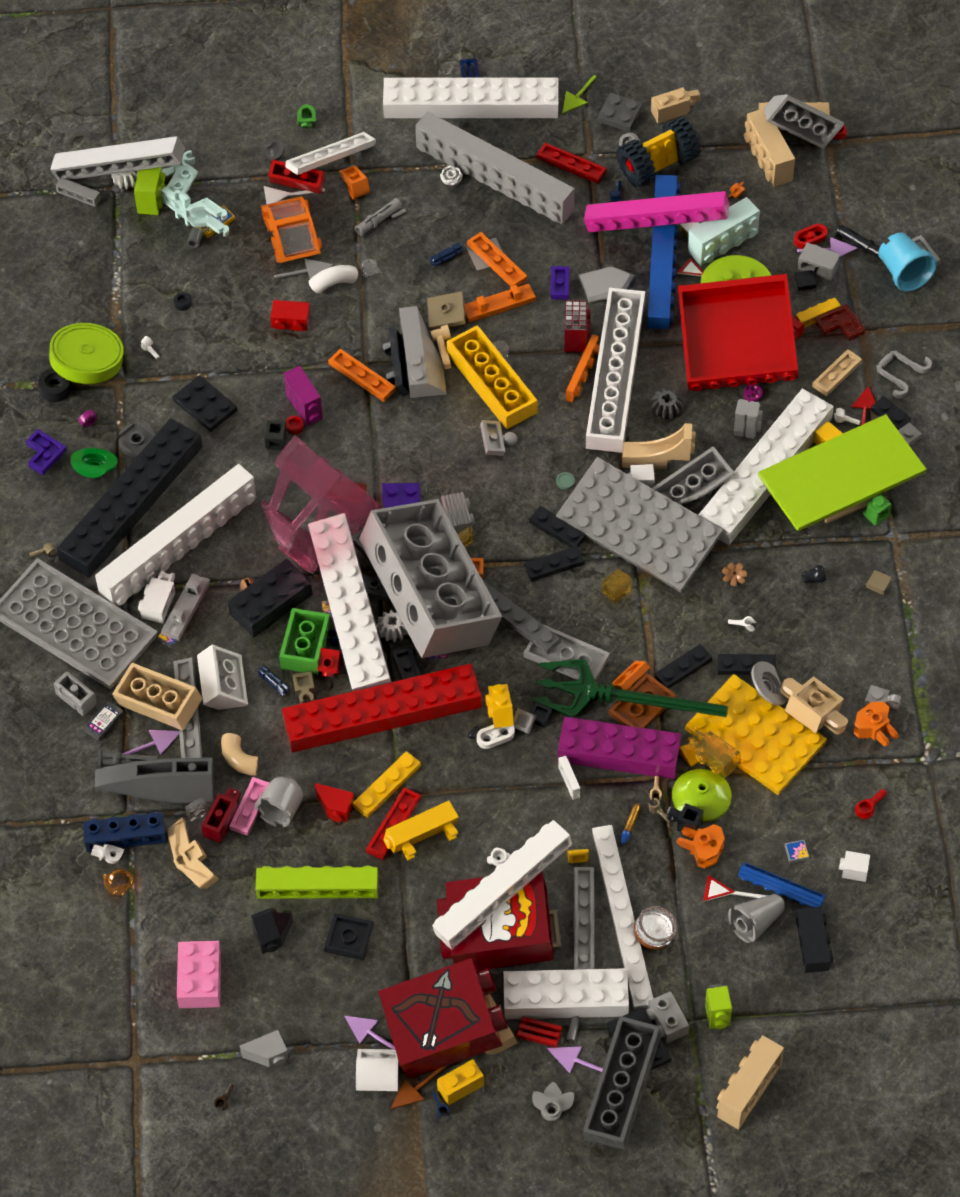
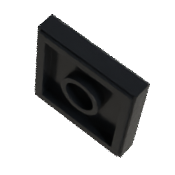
[324,913,374,960]

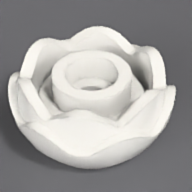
[440,165,463,186]

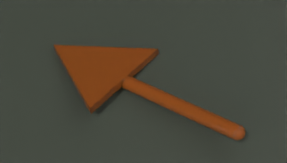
[391,1066,446,1109]

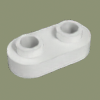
[477,725,514,749]

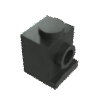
[264,420,286,450]

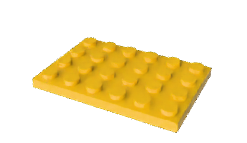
[685,674,827,795]

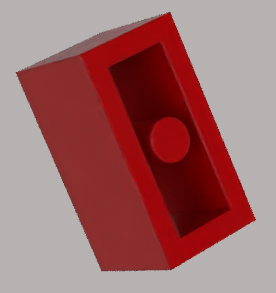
[270,300,310,331]

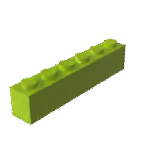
[255,866,378,899]

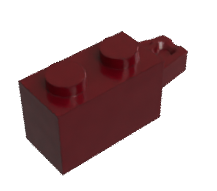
[201,787,241,844]

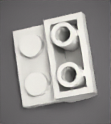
[356,1049,399,1091]

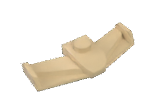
[167,818,219,888]

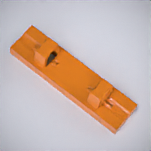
[464,284,536,323]

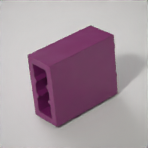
[284,366,323,426]

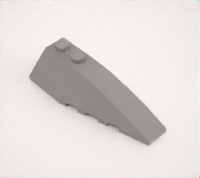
[399,306,447,398]
[652,446,735,505]

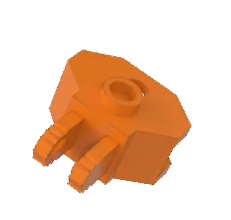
[854,702,899,746]
[677,824,725,869]

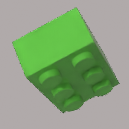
[279,608,331,675]

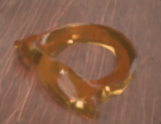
[102,869,134,895]

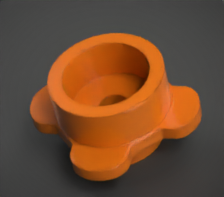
[729,182,746,199]

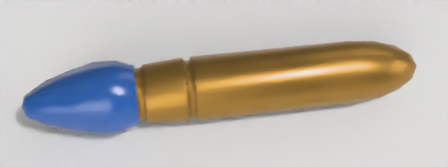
[621,803,641,844]

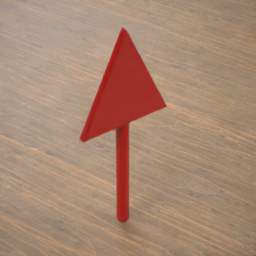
[851,386,876,425]

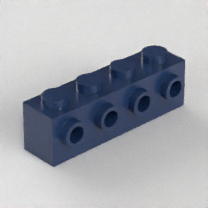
[83,812,167,852]

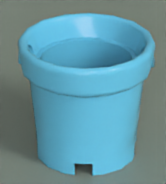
[879,232,937,292]

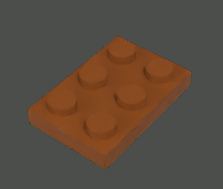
[608,673,676,728]

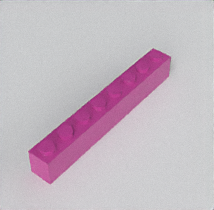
[584,191,730,233]

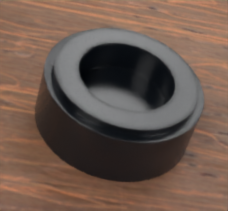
[174,292,192,311]

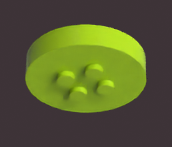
[701,255,771,283]
[49,323,123,384]

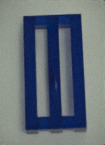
[460,58,480,78]

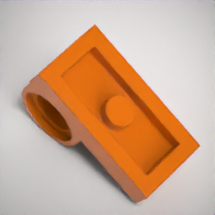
[339,165,370,199]

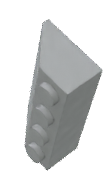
[764,94,844,149]

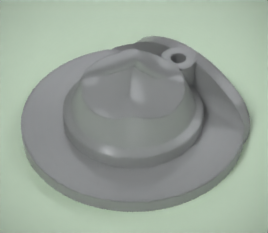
[751,661,788,706]

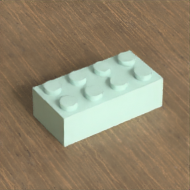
[688,197,760,266]

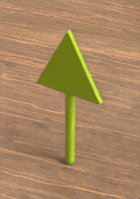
[562,75,596,114]

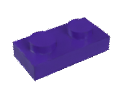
[551,266,569,300]

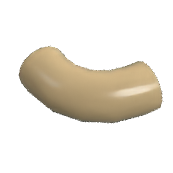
[221,733,259,776]

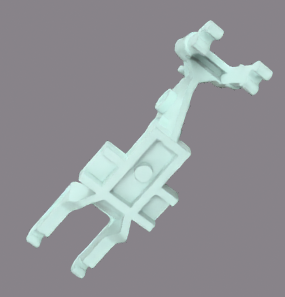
[161,151,229,237]

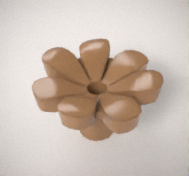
[722,563,747,586]

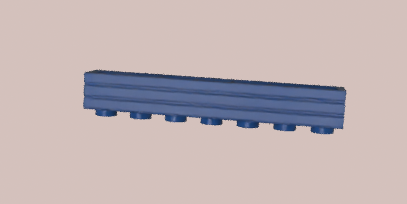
[738,862,826,908]

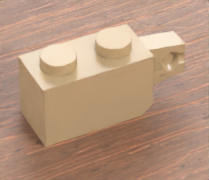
[651,87,700,123]

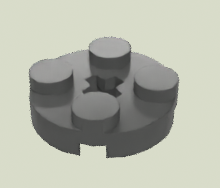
[118,423,155,459]

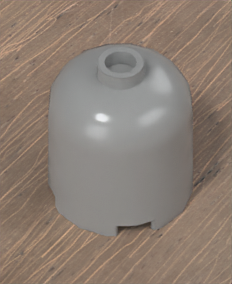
[254,776,303,827]

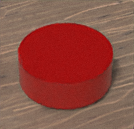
[286,416,304,434]

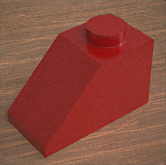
[314,783,354,822]

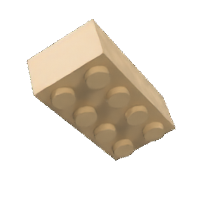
[744,109,795,187]
[112,663,203,731]
[716,1035,784,1130]

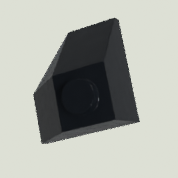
[251,908,293,954]

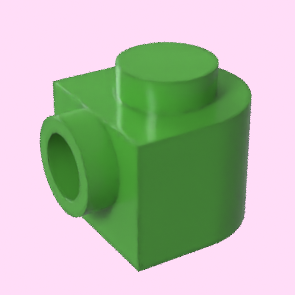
[297,104,316,128]

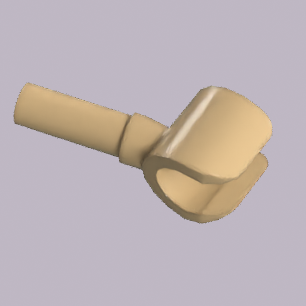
[650,776,662,801]

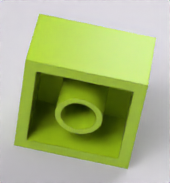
[134,167,167,215]

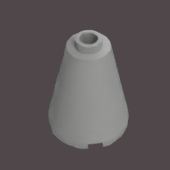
[728,894,785,943]

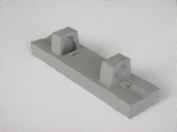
[161,574,210,641]

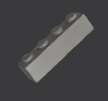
[56,178,101,207]

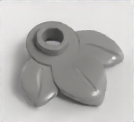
[532,1082,574,1121]

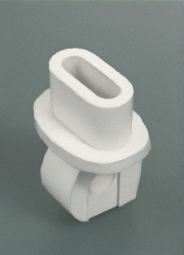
[91,844,124,864]

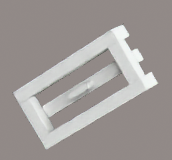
[558,756,580,800]

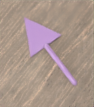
[797,237,858,257]
[122,730,179,755]
[344,1016,395,1050]
[547,1046,603,1073]

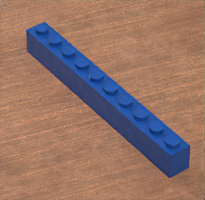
[647,175,680,329]

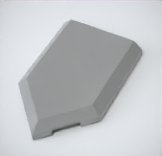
[578,266,635,304]

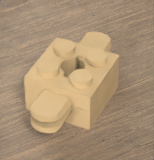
[780,676,848,734]

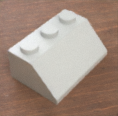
[197,645,248,710]

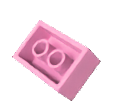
[177,941,221,1008]

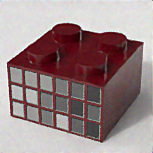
[564,301,591,352]

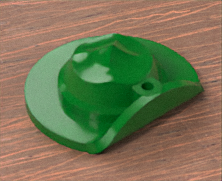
[71,448,118,478]

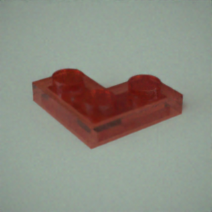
[815,304,865,341]

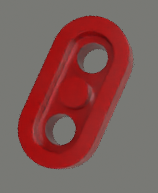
[794,224,827,249]

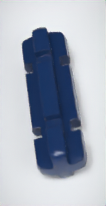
[430,243,463,266]
[258,666,290,696]

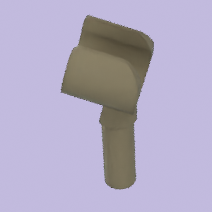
[29,543,57,558]
[648,798,671,823]

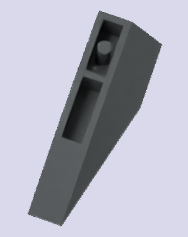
[95,758,214,805]

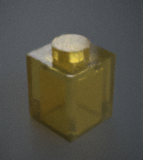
[601,569,632,603]

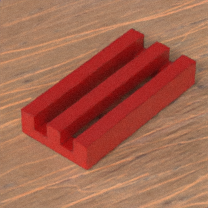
[517,1016,562,1048]

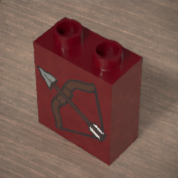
[378,958,508,1079]

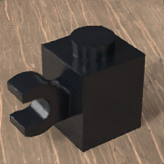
[666,803,704,833]

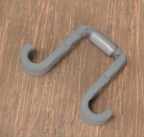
[876,351,932,399]

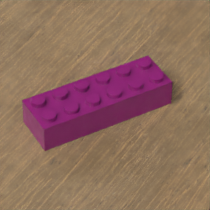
[558,717,681,779]

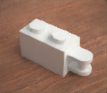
[138,570,175,624]

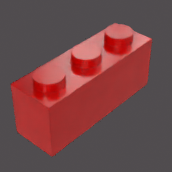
[268,159,326,194]

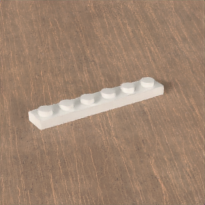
[286,132,376,175]

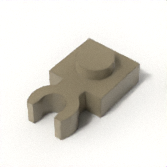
[292,671,315,704]

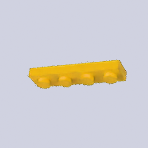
[353,751,421,818]

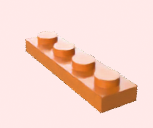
[467,232,528,287]
[566,334,600,403]
[328,349,396,402]

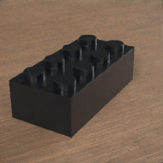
[228,559,313,638]

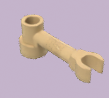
[430,325,451,370]

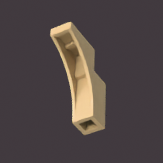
[622,423,696,470]

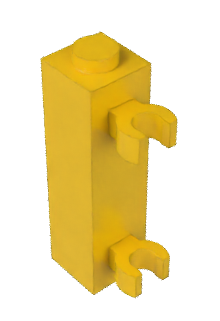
[384,801,459,860]

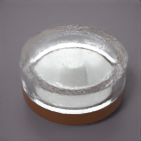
[634,906,677,949]

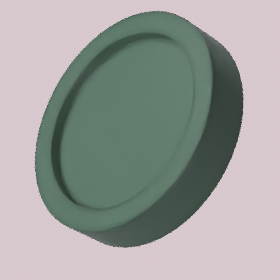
[556,472,575,490]

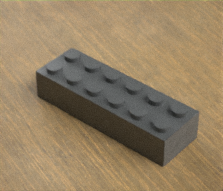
[583,1016,661,1151]

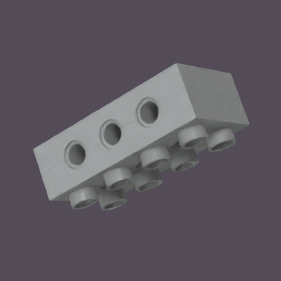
[359,499,502,658]

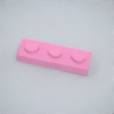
[229,777,269,836]

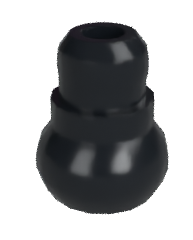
[801,565,826,583]

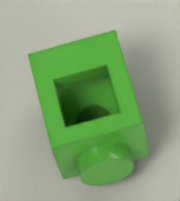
[863,494,892,526]

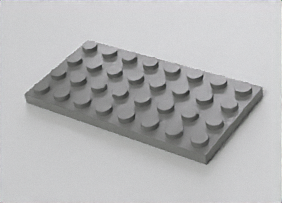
[556,457,723,593]
[0,558,158,690]

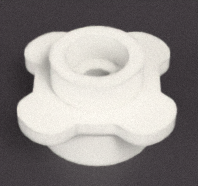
[487,848,511,866]

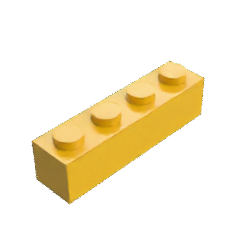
[795,297,841,328]

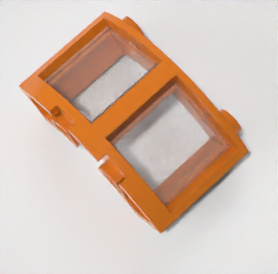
[261,196,322,263]

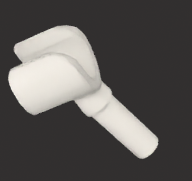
[141,336,160,360]
[834,408,860,425]
[728,616,757,631]

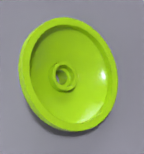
[672,769,732,823]

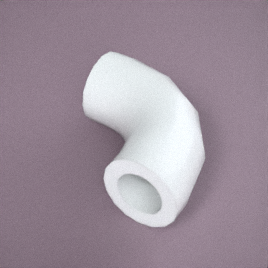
[309,265,358,294]

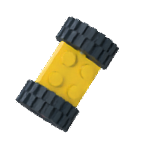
[616,116,701,187]

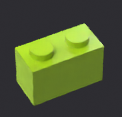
[705,986,732,1029]

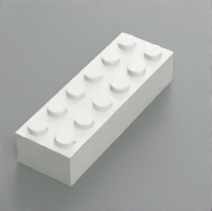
[503,968,629,1020]

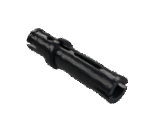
[836,224,881,260]

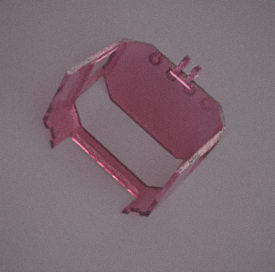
[261,435,381,573]

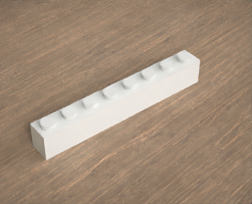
[432,820,572,950]

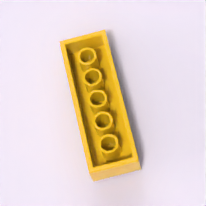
[447,325,538,430]

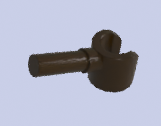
[214,1084,234,1111]

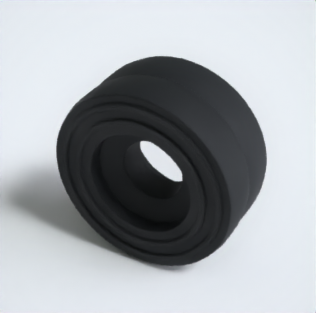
[38,368,72,402]

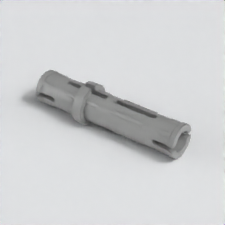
[355,198,402,236]

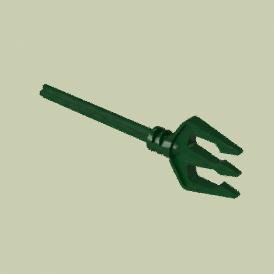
[532,659,728,718]

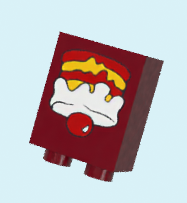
[437,871,555,970]

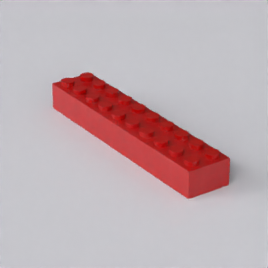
[282,664,482,753]

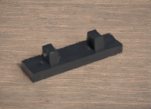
[382,326,409,396]

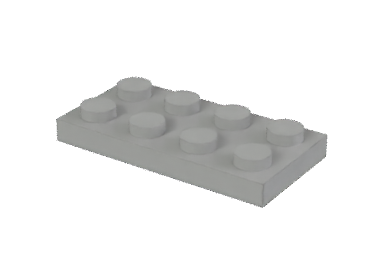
[523,625,610,682]

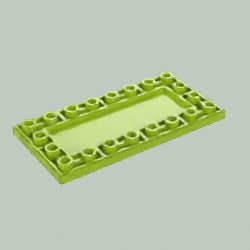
[758,414,927,531]

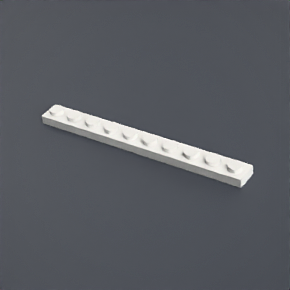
[592,825,653,1010]

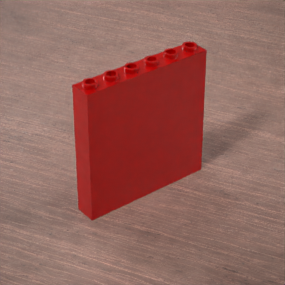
[678,274,799,391]

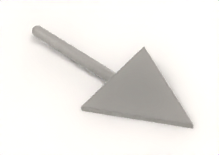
[274,258,333,279]

